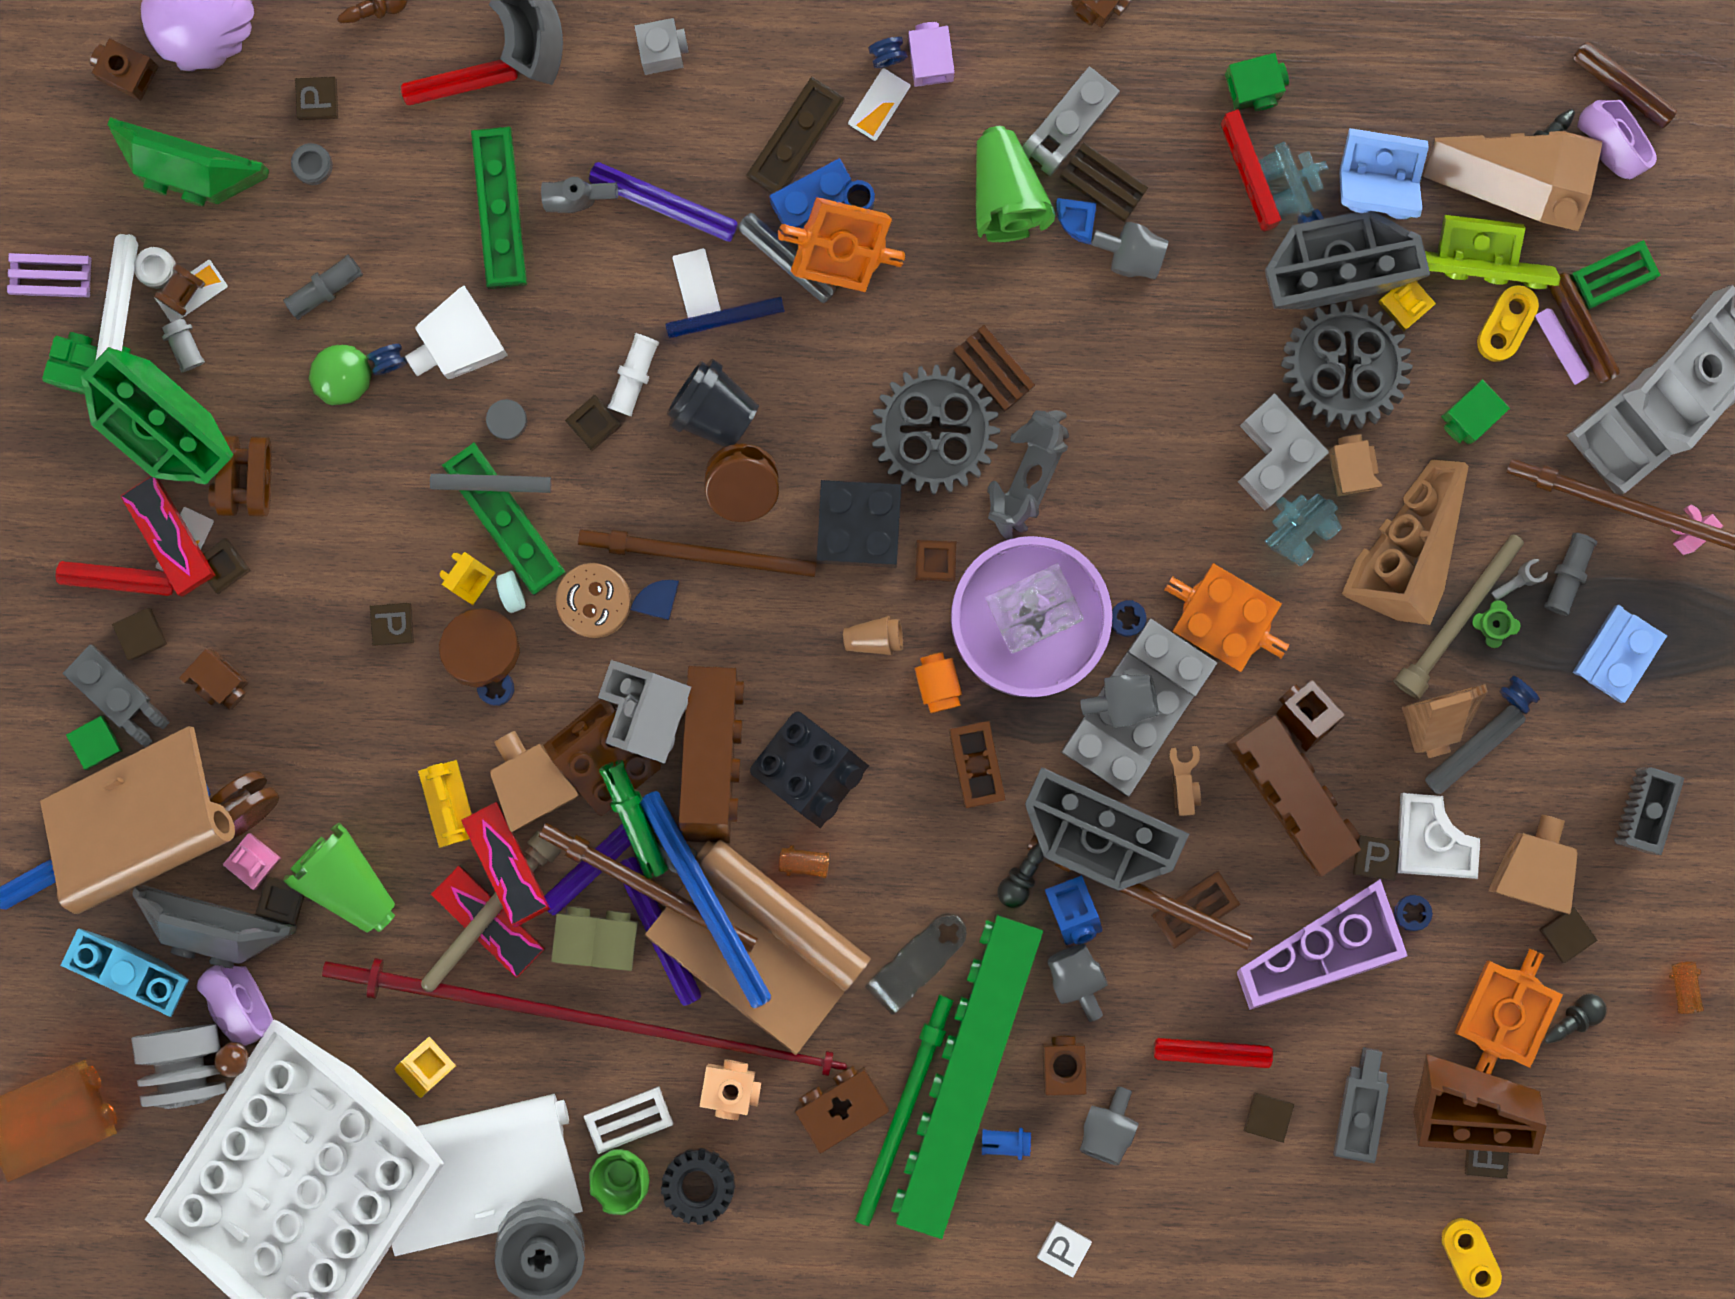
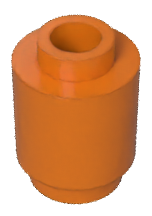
[914,652,962,713]

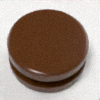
[705,443,779,522]
[210,771,279,839]

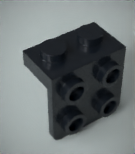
[750,711,870,829]

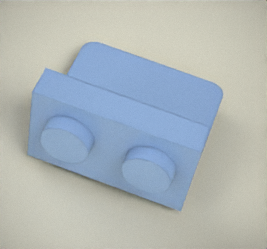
[1339,128,1429,219]

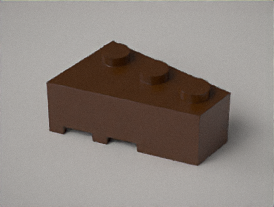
[1413,1054,1547,1154]

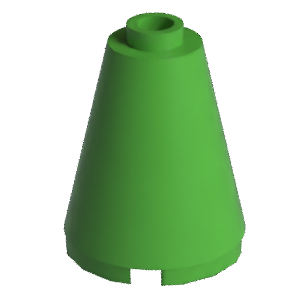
[976,126,1055,242]
[283,823,395,933]

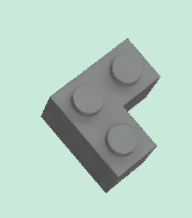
[1238,393,1329,511]
[598,660,691,763]

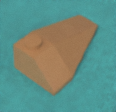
[1423,131,1602,231]
[1342,460,1469,625]
[1402,684,1488,758]

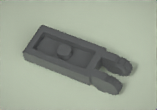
[62,644,170,747]

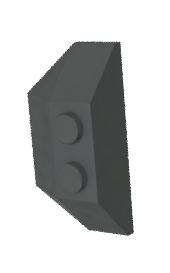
[1265,211,1430,310]
[1025,767,1189,891]
[132,885,297,969]

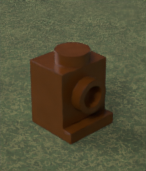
[90,38,159,101]
[179,648,249,710]
[1276,680,1345,752]

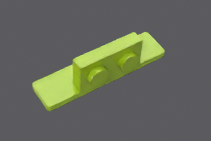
[1425,215,1560,289]

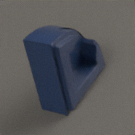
[630,580,679,620]

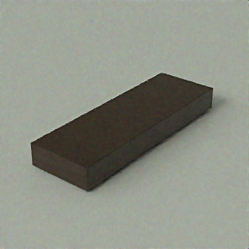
[746,76,845,194]

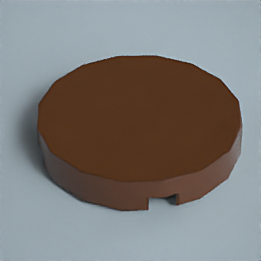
[439,608,520,688]

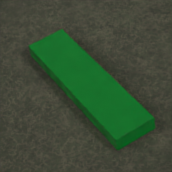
[471,127,527,289]
[442,443,566,596]

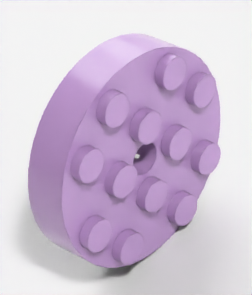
[951,536,1112,698]

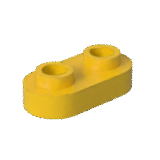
[1477,285,1539,362]
[1442,1218,1502,1298]

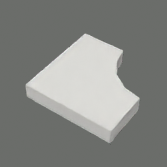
[1396,793,1480,879]

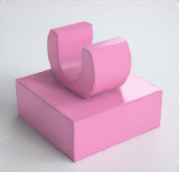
[1671,505,1723,555]
[223,833,282,890]

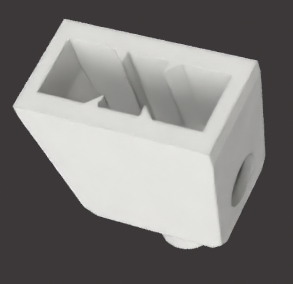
[405,286,508,379]

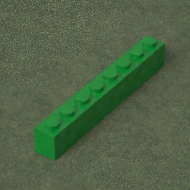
[891,914,1043,1239]

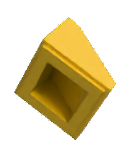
[394,1036,456,1098]

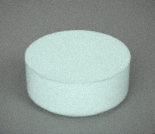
[496,571,526,613]

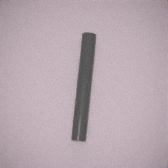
[430,474,552,493]

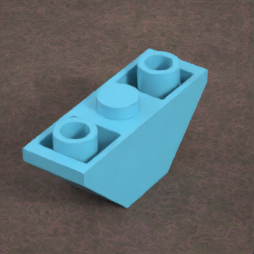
[60,928,189,1017]

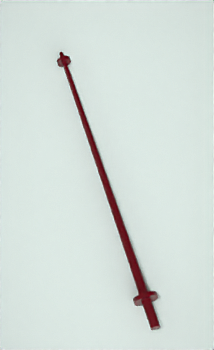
[322,958,847,1076]

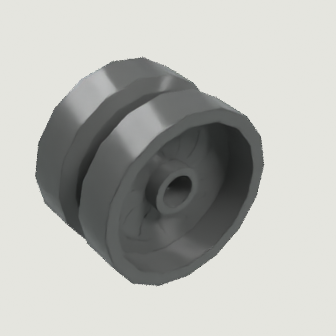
[494,1198,585,1299]

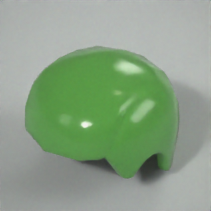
[308,345,372,405]
[589,1149,650,1215]

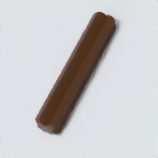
[1573,42,1677,128]
[1548,272,1620,383]

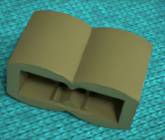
[551,906,638,971]

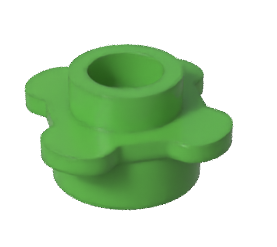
[1472,600,1520,648]

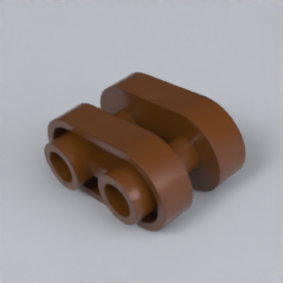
[208,436,272,517]

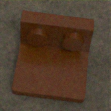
[543,699,661,816]

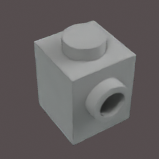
[634,18,689,75]

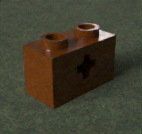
[948,721,1006,808]
[795,1066,889,1154]

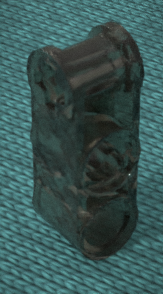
[864,913,967,1015]

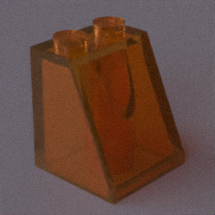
[0,1060,117,1182]

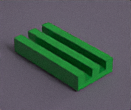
[1569,240,1661,310]

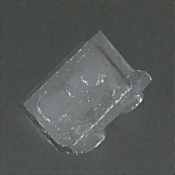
[985,563,1084,653]

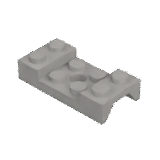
[1622,285,1735,455]
[1566,356,1735,495]
[1061,619,1217,796]

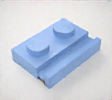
[1573,605,1667,703]

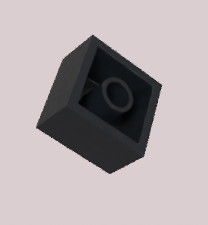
[817,480,901,568]

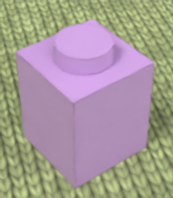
[908,22,955,87]

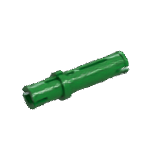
[599,760,669,879]

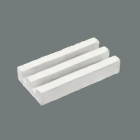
[584,1086,674,1154]

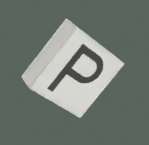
[1037,1221,1092,1278]

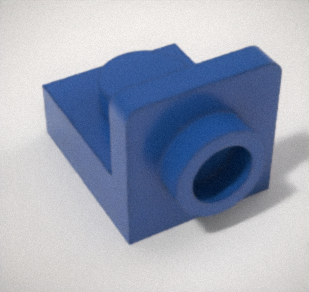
[1045,875,1103,945]

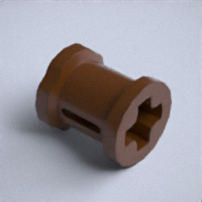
[153,263,206,317]

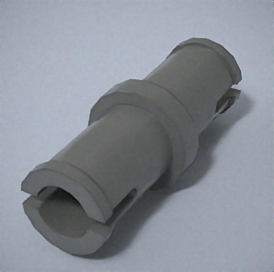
[283,254,363,321]
[1544,533,1598,616]

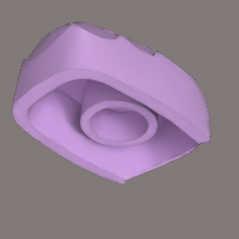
[1577,100,1657,179]
[196,965,273,1046]

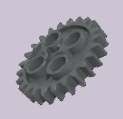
[1281,301,1413,430]
[871,365,1000,495]

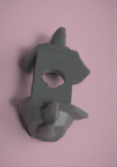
[987,410,1069,540]

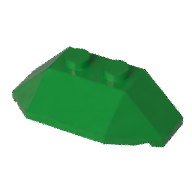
[107,117,269,207]
[81,347,233,484]

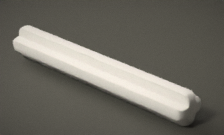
[96,234,138,359]

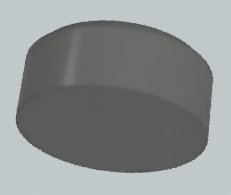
[291,143,333,185]
[486,399,527,440]

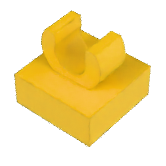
[1378,281,1436,332]
[439,552,495,605]

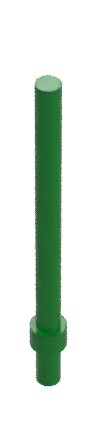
[854,994,954,1226]

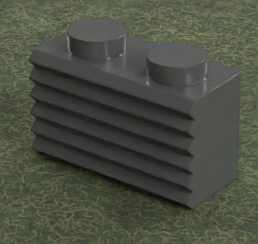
[1614,767,1685,855]

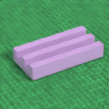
[7,253,92,297]
[1535,308,1589,385]

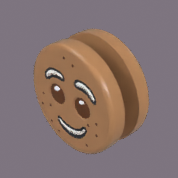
[556,563,632,638]

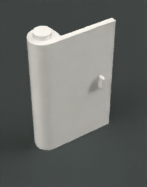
[392,1094,583,1256]

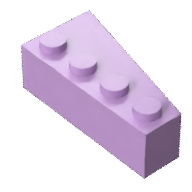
[1237,879,1408,1010]

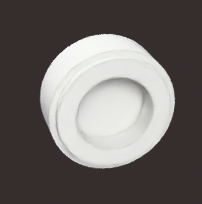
[134,247,175,289]

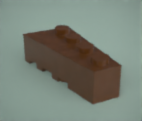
[679,666,744,843]
[1226,715,1361,877]

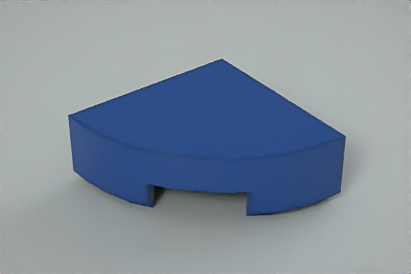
[1056,198,1096,245]

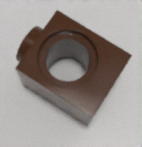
[1042,1036,1087,1096]

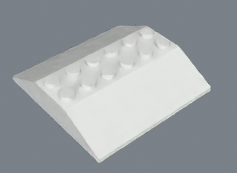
[145,1020,444,1299]

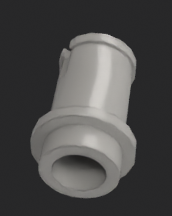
[162,319,205,372]

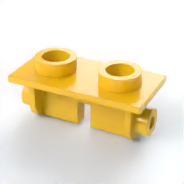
[418,760,472,848]

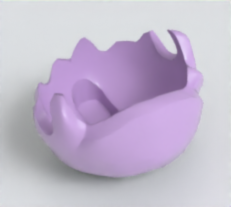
[141,0,254,71]

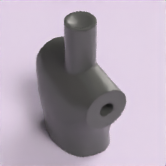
[541,177,618,213]
[1091,222,1169,280]
[1081,674,1159,728]
[1047,944,1108,1022]
[1080,1086,1139,1166]

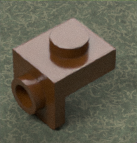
[1071,0,1132,28]

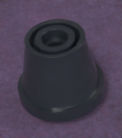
[667,359,759,447]

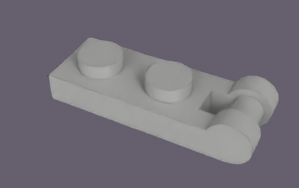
[1022,66,1120,176]

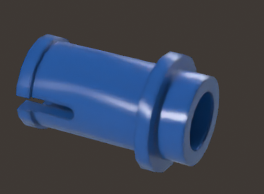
[982,1128,1031,1160]

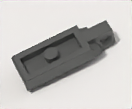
[1333,1047,1389,1164]

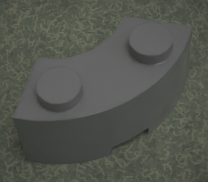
[489,0,563,85]

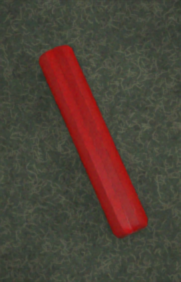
[401,60,518,106]
[55,561,174,596]
[1154,1038,1273,1068]

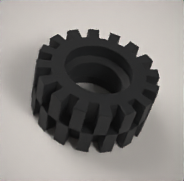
[661,1148,735,1225]

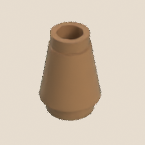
[843,616,903,655]

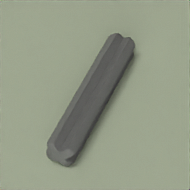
[738,213,836,303]
[1425,705,1526,794]

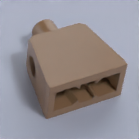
[490,731,582,832]
[1489,815,1578,914]

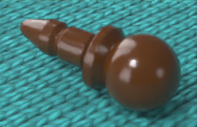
[337,0,408,23]
[214,1042,249,1077]

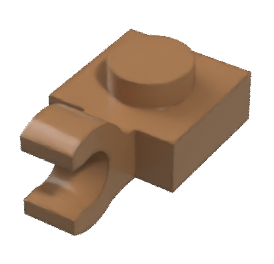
[1168,746,1201,816]

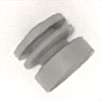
[131,1024,227,1109]

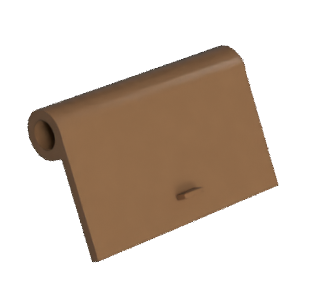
[40,726,235,914]
[644,840,871,1055]

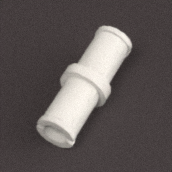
[607,333,659,417]

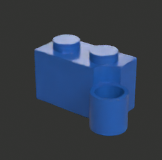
[769,158,875,228]

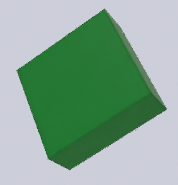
[66,716,123,770]

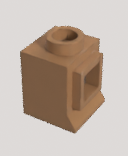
[1329,434,1382,497]

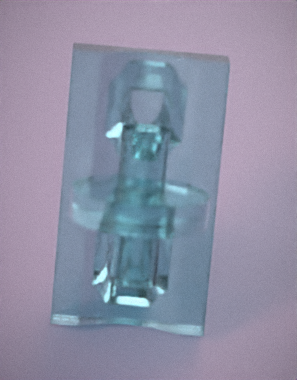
[1259,141,1329,217]
[1264,493,1342,566]

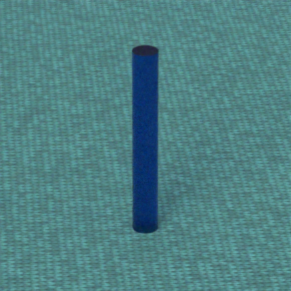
[665,296,785,339]

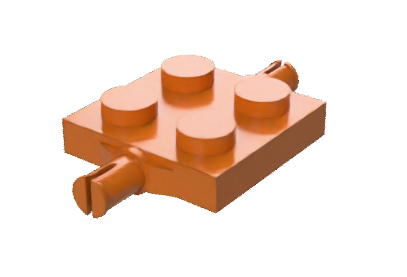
[778,197,905,292]
[1164,563,1290,672]
[1454,948,1563,1075]

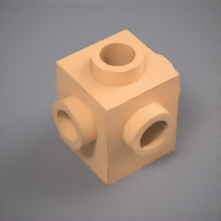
[699,1060,761,1120]

